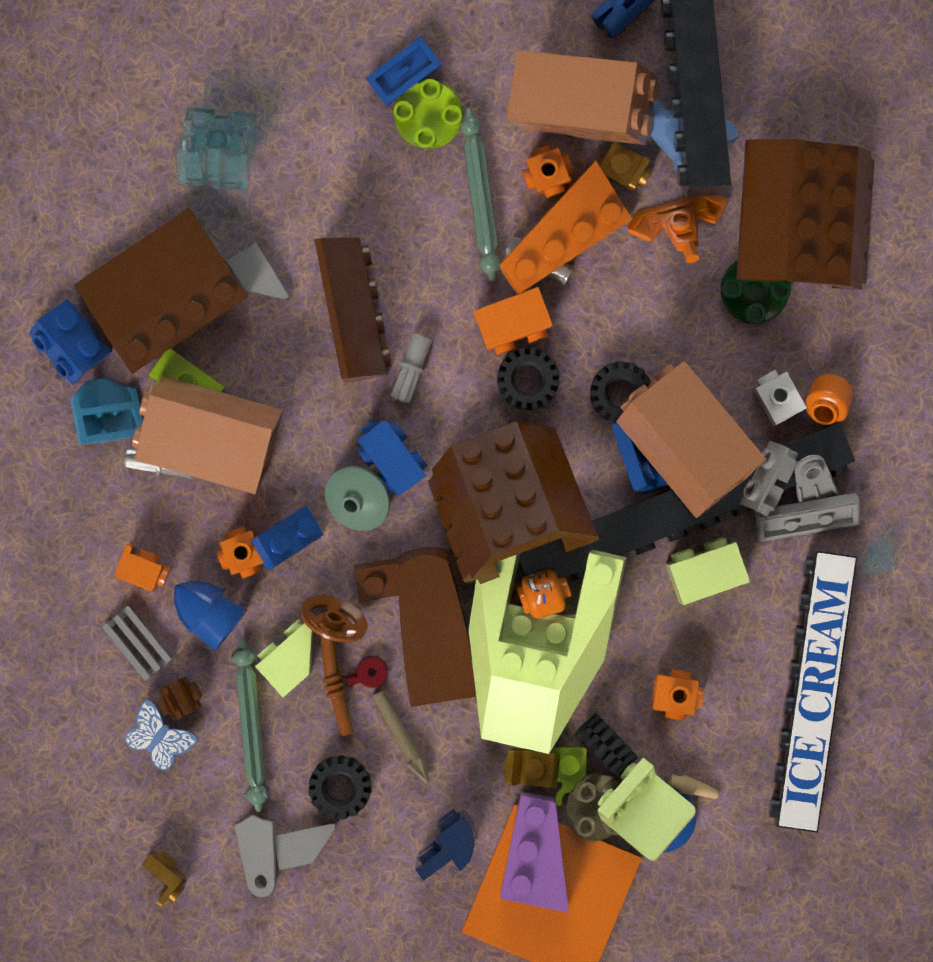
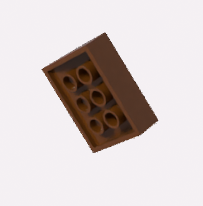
[74,208,248,374]
[314,237,392,383]

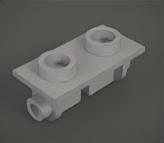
[740,441,798,517]

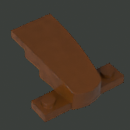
[354,547,476,707]

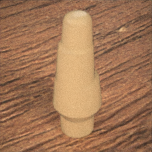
[668,774,719,799]

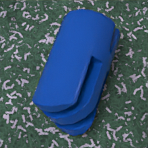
[591,0,655,39]

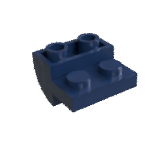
[415,809,475,881]

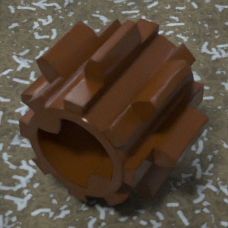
[157,676,203,721]

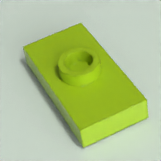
[149,349,225,392]

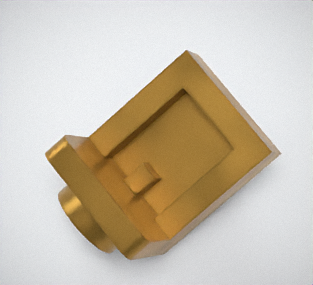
[141,850,185,907]

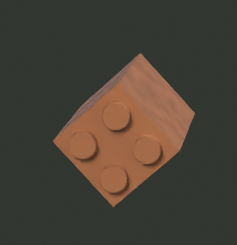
[506,50,660,145]
[616,361,766,519]
[132,376,283,494]

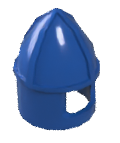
[174,581,247,651]

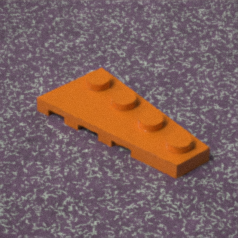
[498,161,632,294]

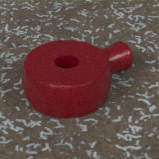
[346,656,389,688]

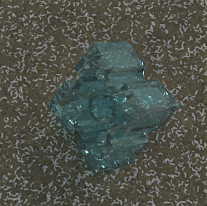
[177,107,256,190]

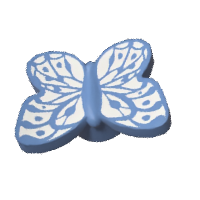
[125,700,198,771]

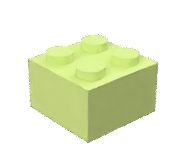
[666,537,750,605]

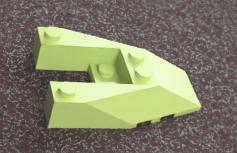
[469,550,627,754]

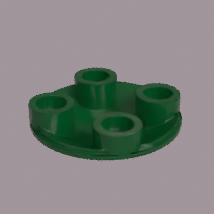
[721,260,791,324]

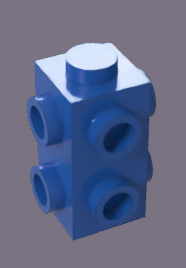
[356,418,428,496]

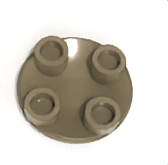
[566,773,622,841]

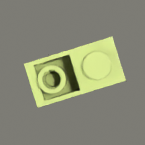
[255,619,314,697]

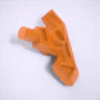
[627,195,728,263]

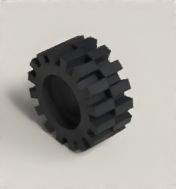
[497,347,560,411]
[590,361,651,424]
[575,712,638,777]
[308,755,372,820]

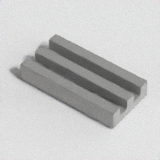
[102,605,173,681]

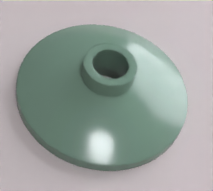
[325,466,391,531]

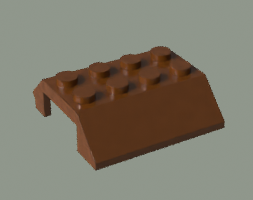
[736,139,874,290]
[428,421,599,584]

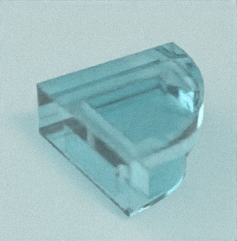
[860,536,896,575]

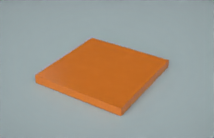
[461,803,642,962]

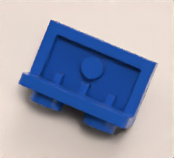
[29,299,112,385]

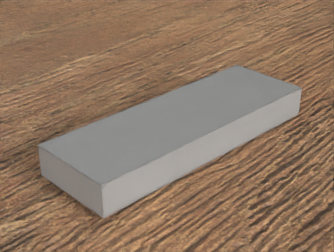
[754,493,860,542]

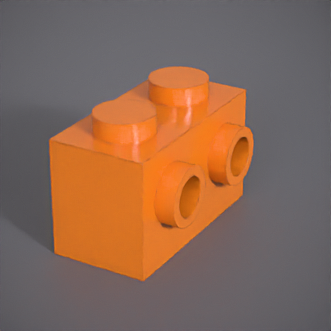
[473,287,553,355]

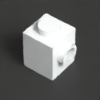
[753,370,807,426]

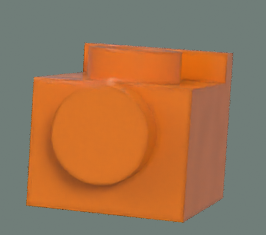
[113,544,171,592]

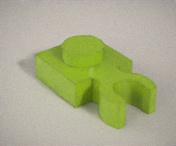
[552,746,587,806]

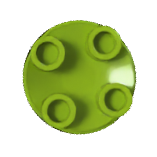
[393,79,463,149]

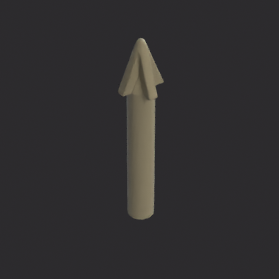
[372,690,429,784]

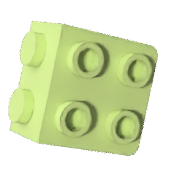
[598,758,696,861]

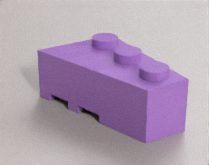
[500,791,569,913]

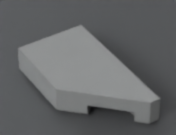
[227,243,290,300]
[275,822,336,870]

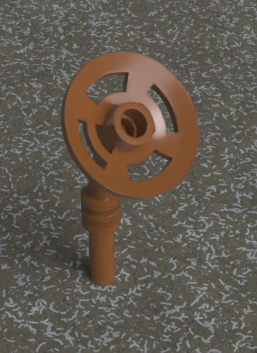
[300,595,368,736]

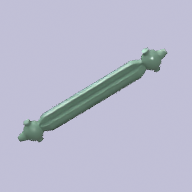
[461,109,501,281]
[231,640,270,812]

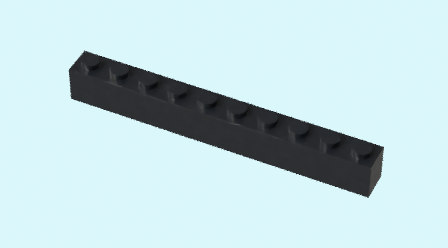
[519,422,855,581]

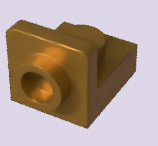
[600,142,653,192]
[503,748,560,788]

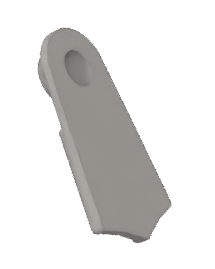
[794,455,839,503]
[235,815,276,897]

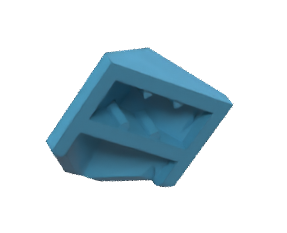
[70,378,143,445]

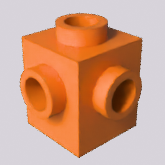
[521,145,574,198]
[217,526,263,579]
[651,669,704,720]

